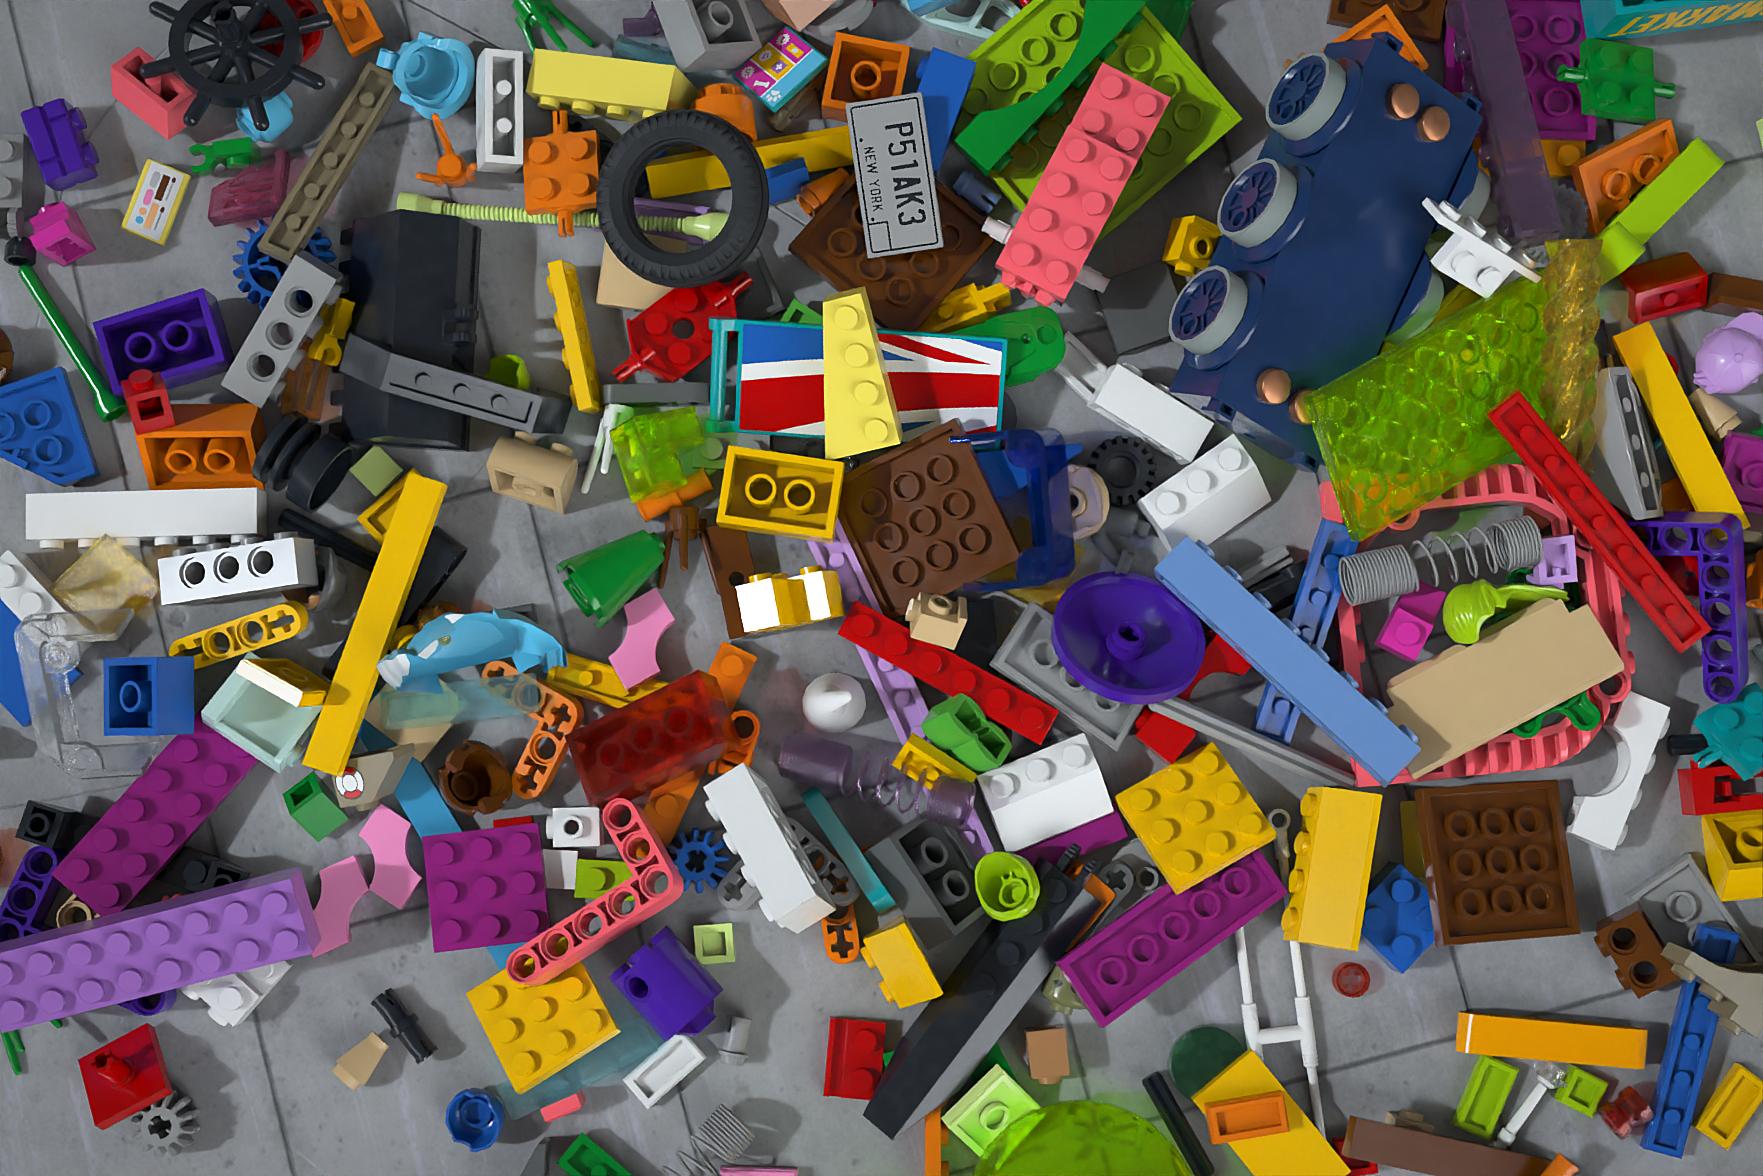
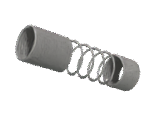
[1338,515,1544,606]
[662,1104,756,1176]

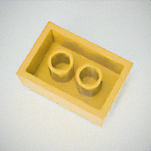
[716,445,845,544]

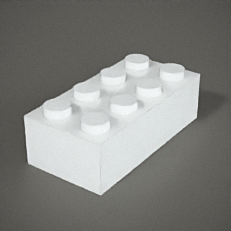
[703,763,837,934]

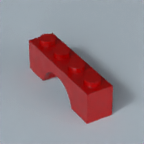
[1132,628,1252,765]

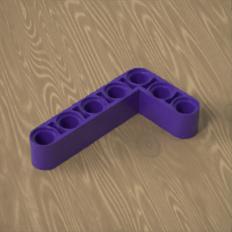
[1626,511,1749,704]
[0,846,177,1016]

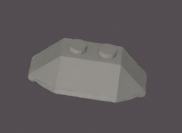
[1577,367,1664,520]

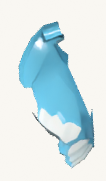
[376,608,568,694]

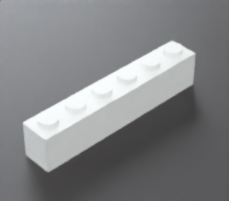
[26,487,267,550]

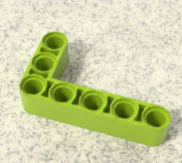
[1568,136,1725,290]

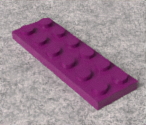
[51,696,260,917]
[1055,849,1288,1028]

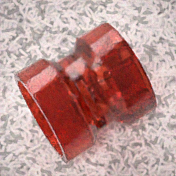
[1597,1085,1654,1141]

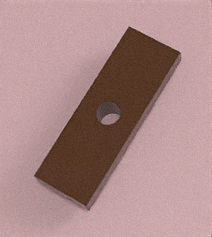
[707,525,766,640]

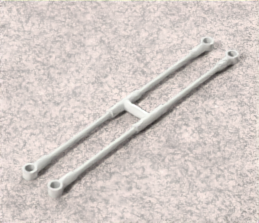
[1234,809,1326,1139]

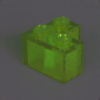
[609,406,706,504]

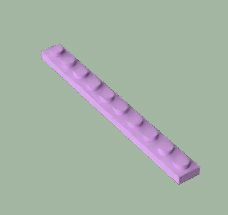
[806,518,994,864]

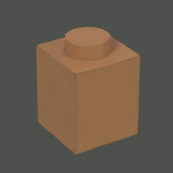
[1024,1024,1070,1085]

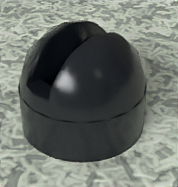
[4,236,37,267]

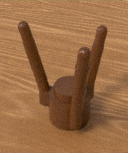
[657,506,720,595]

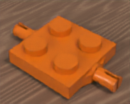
[523,110,601,238]

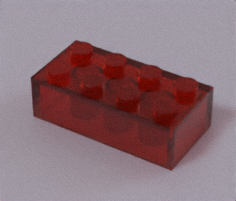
[564,669,743,810]

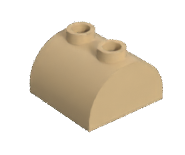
[486,431,578,515]

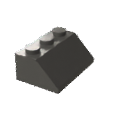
[863,803,985,950]

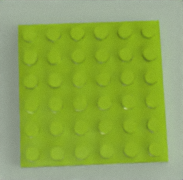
[953,0,1242,249]

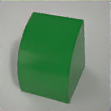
[282,771,349,842]

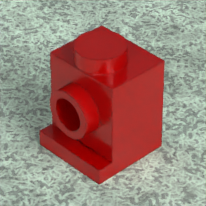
[120,369,176,435]

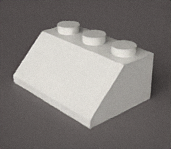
[1135,434,1272,553]
[977,733,1114,853]

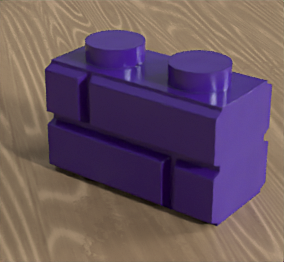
[20,98,99,191]

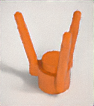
[416,113,477,188]

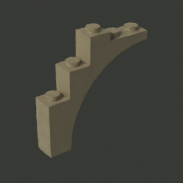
[1660,942,1763,1038]

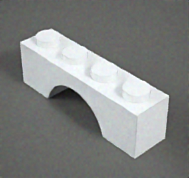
[1564,691,1670,851]

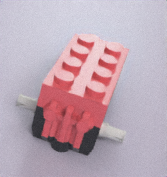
[981,63,1171,307]

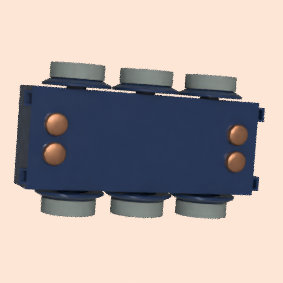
[1168,31,1490,473]

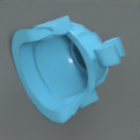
[376,31,476,120]

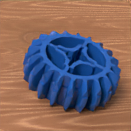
[232,214,337,311]

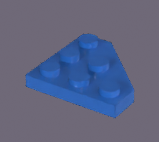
[0,366,100,487]

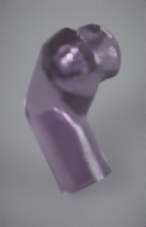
[623,0,663,38]

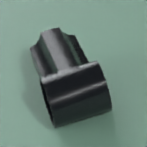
[1247,558,1308,614]

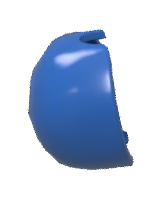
[445,1088,505,1152]

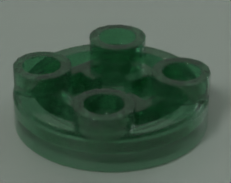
[1167,1024,1244,1102]

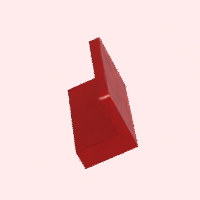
[1617,252,1708,325]

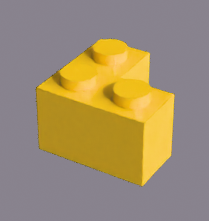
[736,565,846,632]

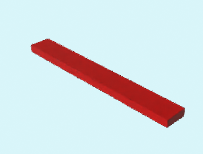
[1484,389,1712,654]

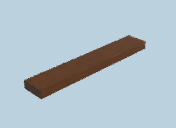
[1341,1115,1553,1176]

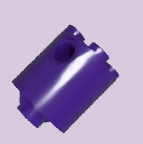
[608,925,723,1042]

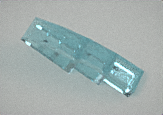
[380,673,539,731]
[495,1015,658,1122]

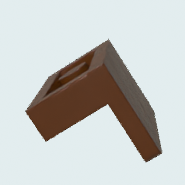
[1702,272,1763,317]

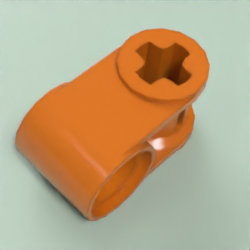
[707,709,762,775]

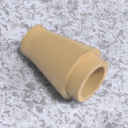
[1687,387,1742,442]
[332,1031,390,1091]

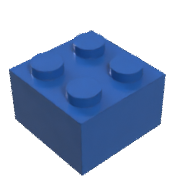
[103,656,195,736]
[1360,861,1435,974]

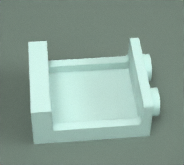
[201,651,323,773]

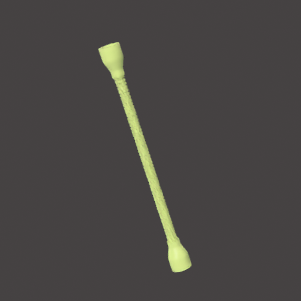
[397,192,730,242]

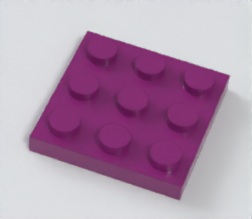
[422,822,551,953]

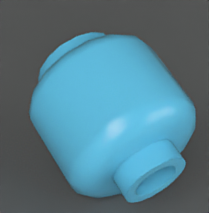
[235,91,294,143]

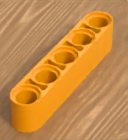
[1455,1011,1648,1069]

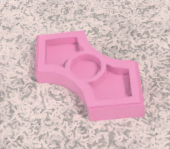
[608,588,675,692]
[359,803,424,910]
[312,855,371,958]

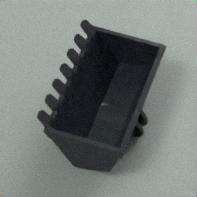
[328,209,482,452]

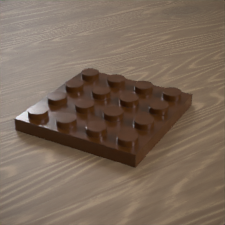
[788,171,996,331]
[837,418,1024,621]
[1414,780,1581,947]

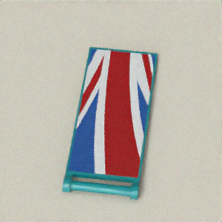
[705,316,1008,451]

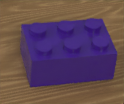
[92,288,235,401]

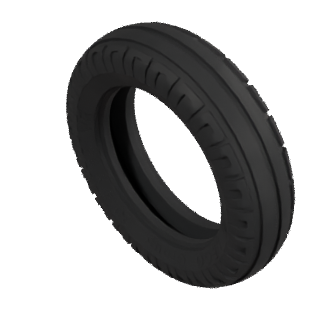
[596,109,770,288]

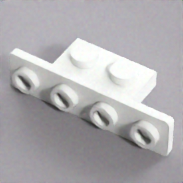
[1422,197,1542,299]

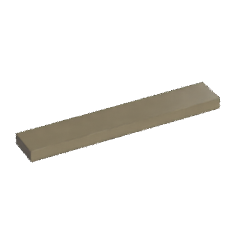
[257,61,400,265]

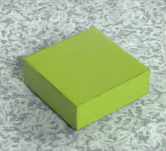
[1553,1064,1609,1118]

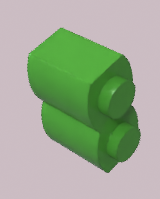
[921,693,1012,776]

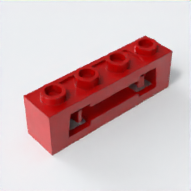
[1677,760,1763,816]

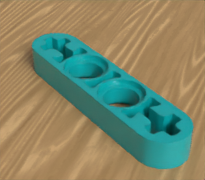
[800,784,896,915]

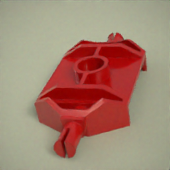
[611,270,754,384]

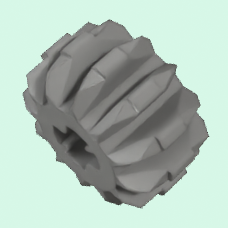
[130,1090,201,1158]

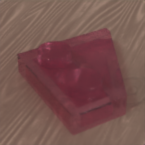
[207,148,291,227]

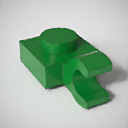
[189,137,262,176]

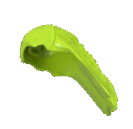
[1443,579,1570,644]

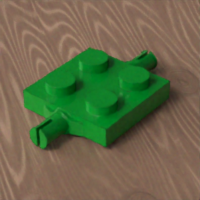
[1557,38,1676,125]

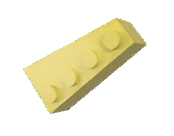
[526,48,699,123]
[823,286,903,460]

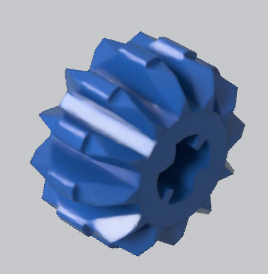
[667,827,731,894]

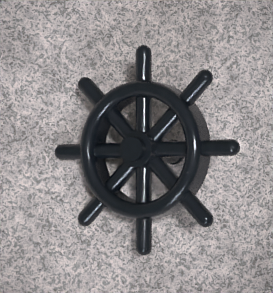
[139,0,333,131]

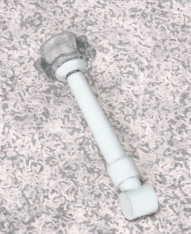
[1488,1061,1568,1149]

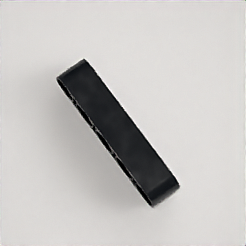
[321,525,468,682]

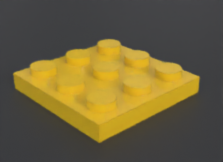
[1114,741,1277,895]
[466,937,621,1095]

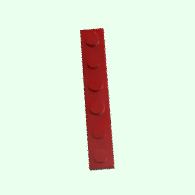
[837,600,1059,745]

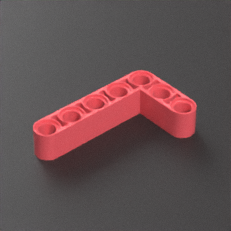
[506,798,684,986]

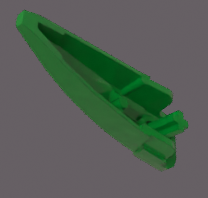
[950,306,1066,388]

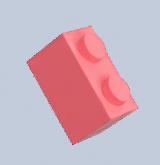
[110,47,196,140]

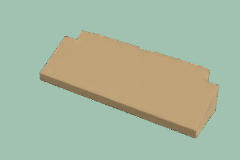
[1386,598,1625,780]

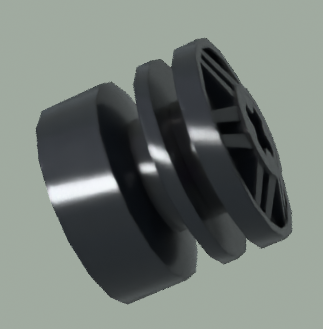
[252,411,355,513]

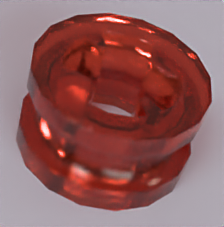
[1332,962,1370,998]

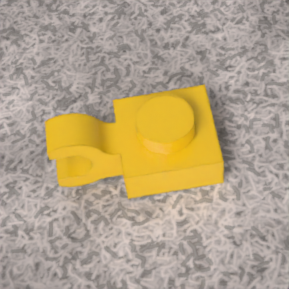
[308,298,355,366]

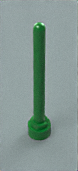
[18,265,128,423]

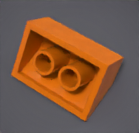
[134,403,266,491]

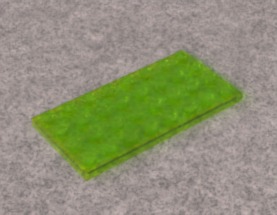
[1303,267,1586,542]

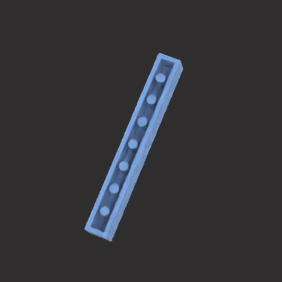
[1154,536,1421,788]

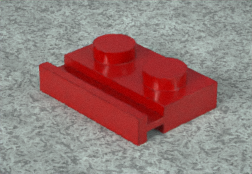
[823,1016,886,1100]

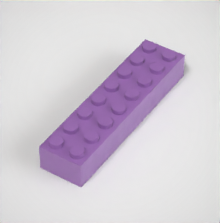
[0,866,321,1033]

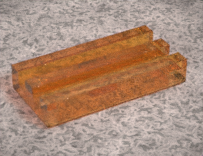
[279,342,331,421]

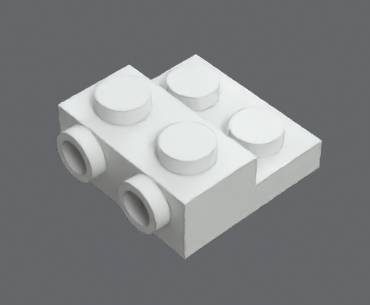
[180,960,293,1026]

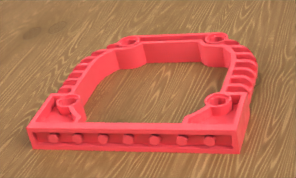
[1318,464,1635,788]

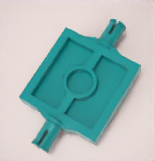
[1693,682,1763,782]

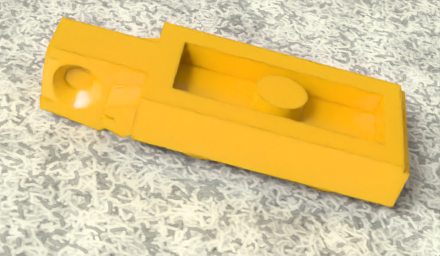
[917,282,1012,333]

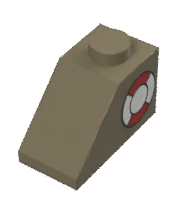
[331,743,416,811]

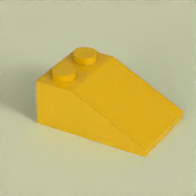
[860,915,944,1009]

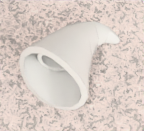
[802,673,866,733]

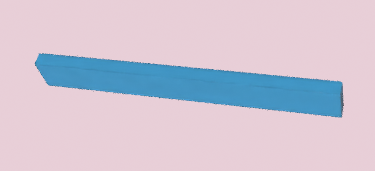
[358,687,527,970]

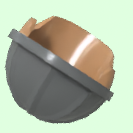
[281,546,348,613]

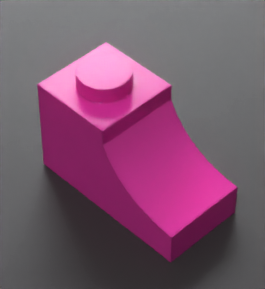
[29,201,96,267]
[1374,579,1447,662]

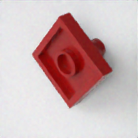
[78,1023,173,1130]

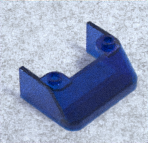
[949,427,1076,593]

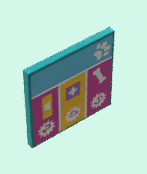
[731,25,830,113]

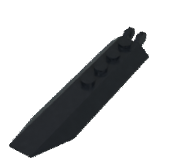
[863,843,1102,1140]

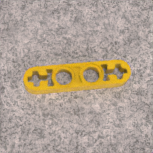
[169,601,309,670]

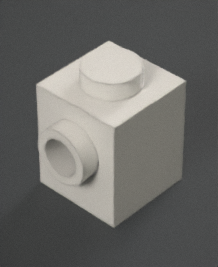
[546,806,604,847]

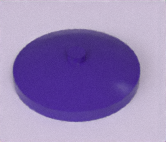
[1051,571,1206,705]

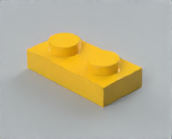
[891,732,977,807]

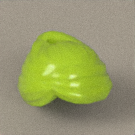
[975,851,1040,921]

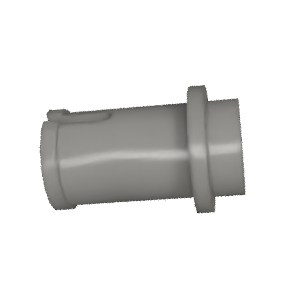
[718,1015,752,1066]

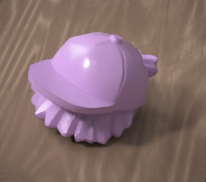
[1693,312,1763,394]

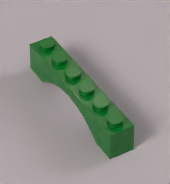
[954,0,1146,178]

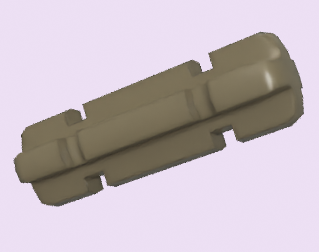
[767,71,826,133]

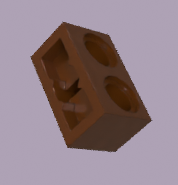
[1593,901,1680,999]

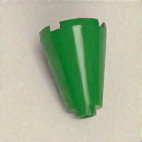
[556,529,666,628]

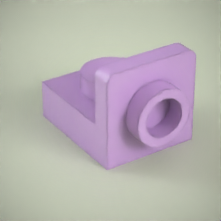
[1526,534,1578,589]

